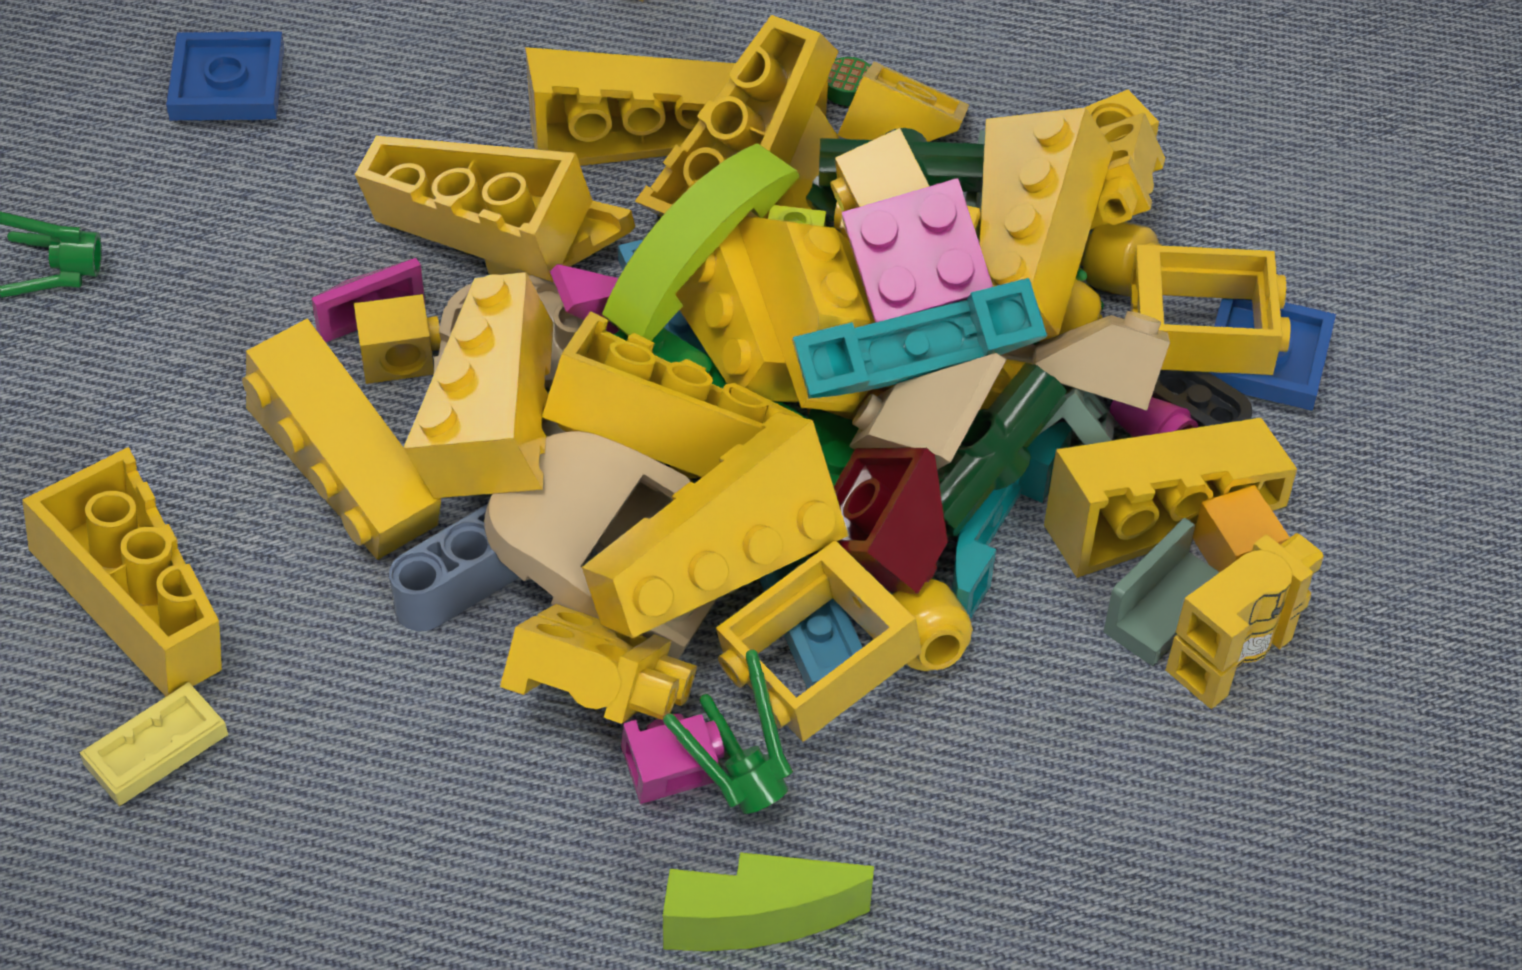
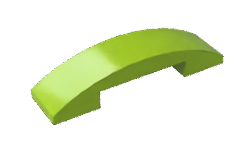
[602,143,800,341]

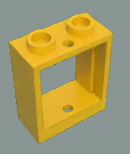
[1130,244,1291,375]
[716,540,922,742]

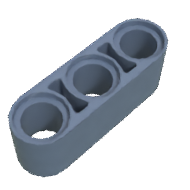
[389,504,520,631]

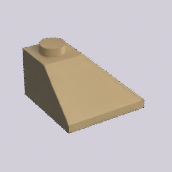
[1033,311,1170,410]
[849,353,1007,469]

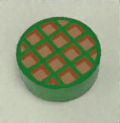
[827,57,871,106]

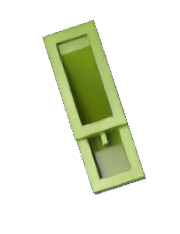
[663,852,874,952]

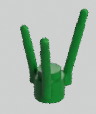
[0,211,102,298]
[663,649,793,814]

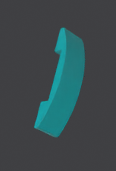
[792,278,1047,399]
[951,421,1073,619]

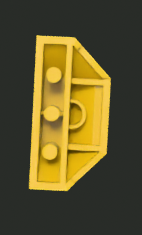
[738,216,874,413]

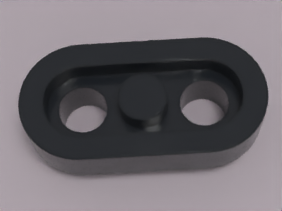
[1152,370,1253,427]

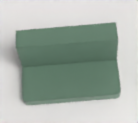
[1038,385,1115,445]
[1103,518,1220,666]

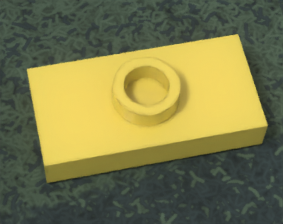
[79,682,228,807]

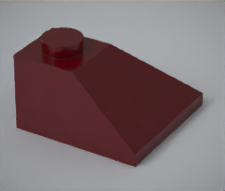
[807,447,948,594]

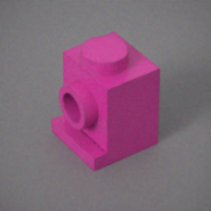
[621,714,724,804]

